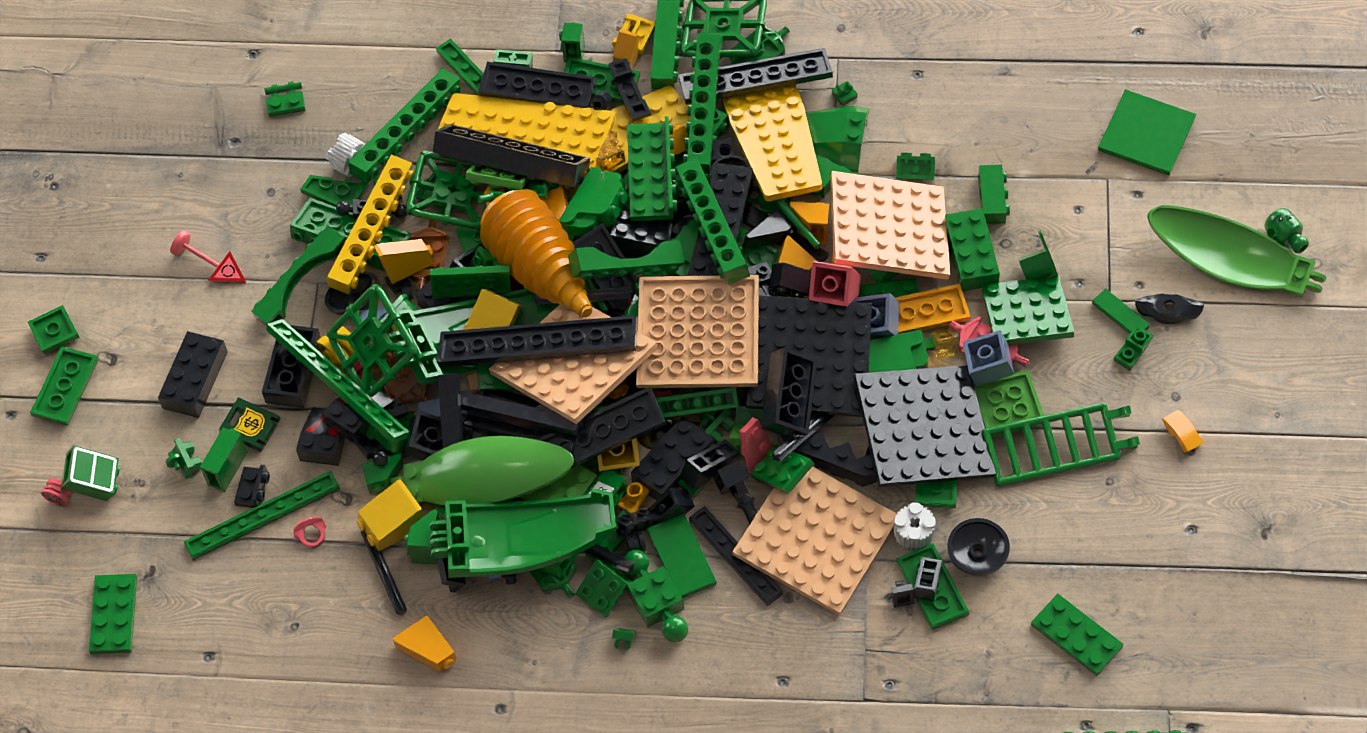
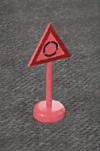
[170,230,246,283]

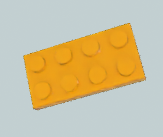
[896,284,971,334]

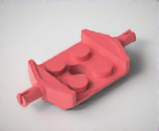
[948,317,1030,367]

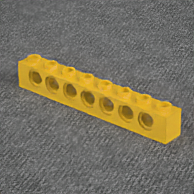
[327,155,414,294]

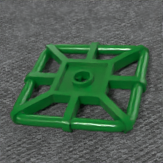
[680,0,767,59]
[406,150,487,230]
[327,284,417,398]

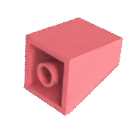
[809,261,861,306]

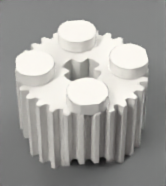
[326,133,365,177]
[894,503,936,550]

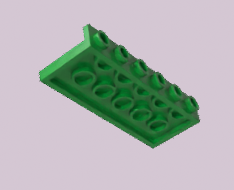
[627,116,677,221]
[290,198,412,272]

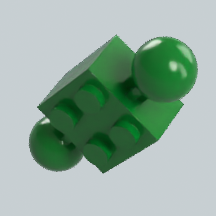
[624,550,688,643]

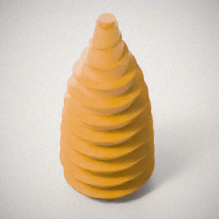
[480,190,592,318]

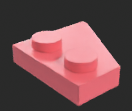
[739,417,774,474]

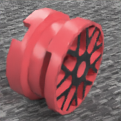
[41,478,73,507]

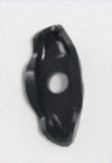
[1135,293,1204,324]

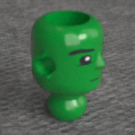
[1264,208,1309,254]

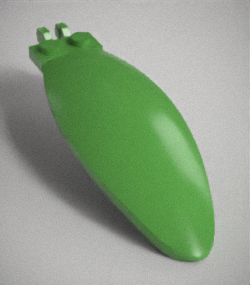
[1147,205,1327,297]
[391,436,574,505]

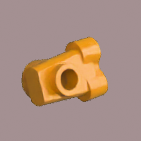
[617,482,650,513]

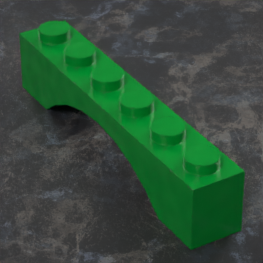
[251,225,346,326]
[567,240,685,280]

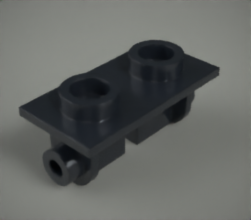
[615,509,657,537]

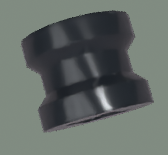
[625,532,647,552]

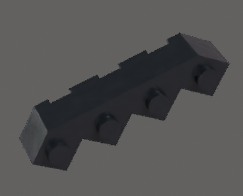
[777,432,877,487]

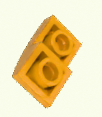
[1162,410,1204,453]

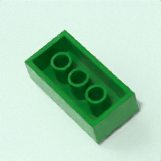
[944,208,1000,291]

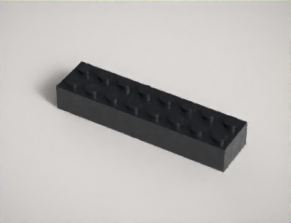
[433,124,591,189]

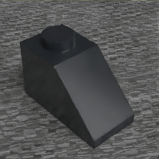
[647,488,695,526]

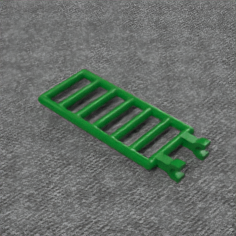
[982,403,1140,486]

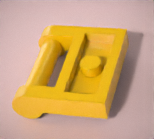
[612,14,656,54]

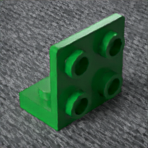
[576,560,634,617]

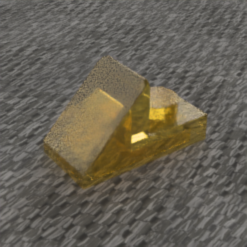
[596,131,625,171]
[930,328,959,358]

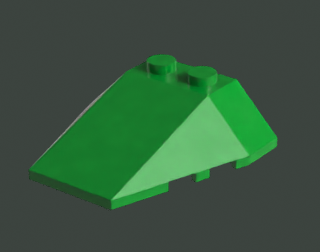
[805,106,869,172]

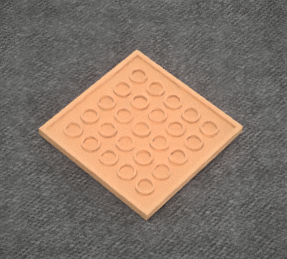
[830,171,950,280]
[636,275,759,388]
[489,305,658,424]
[732,467,897,616]

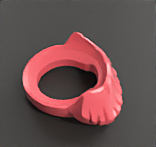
[293,516,327,548]

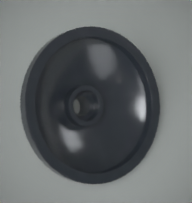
[325,271,380,315]
[947,518,1010,576]

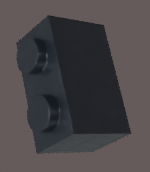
[769,262,812,298]

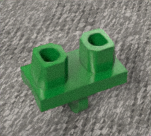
[700,409,736,445]
[165,438,202,479]

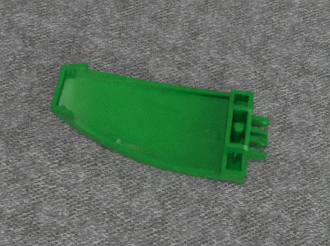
[388,288,558,385]
[429,488,616,578]

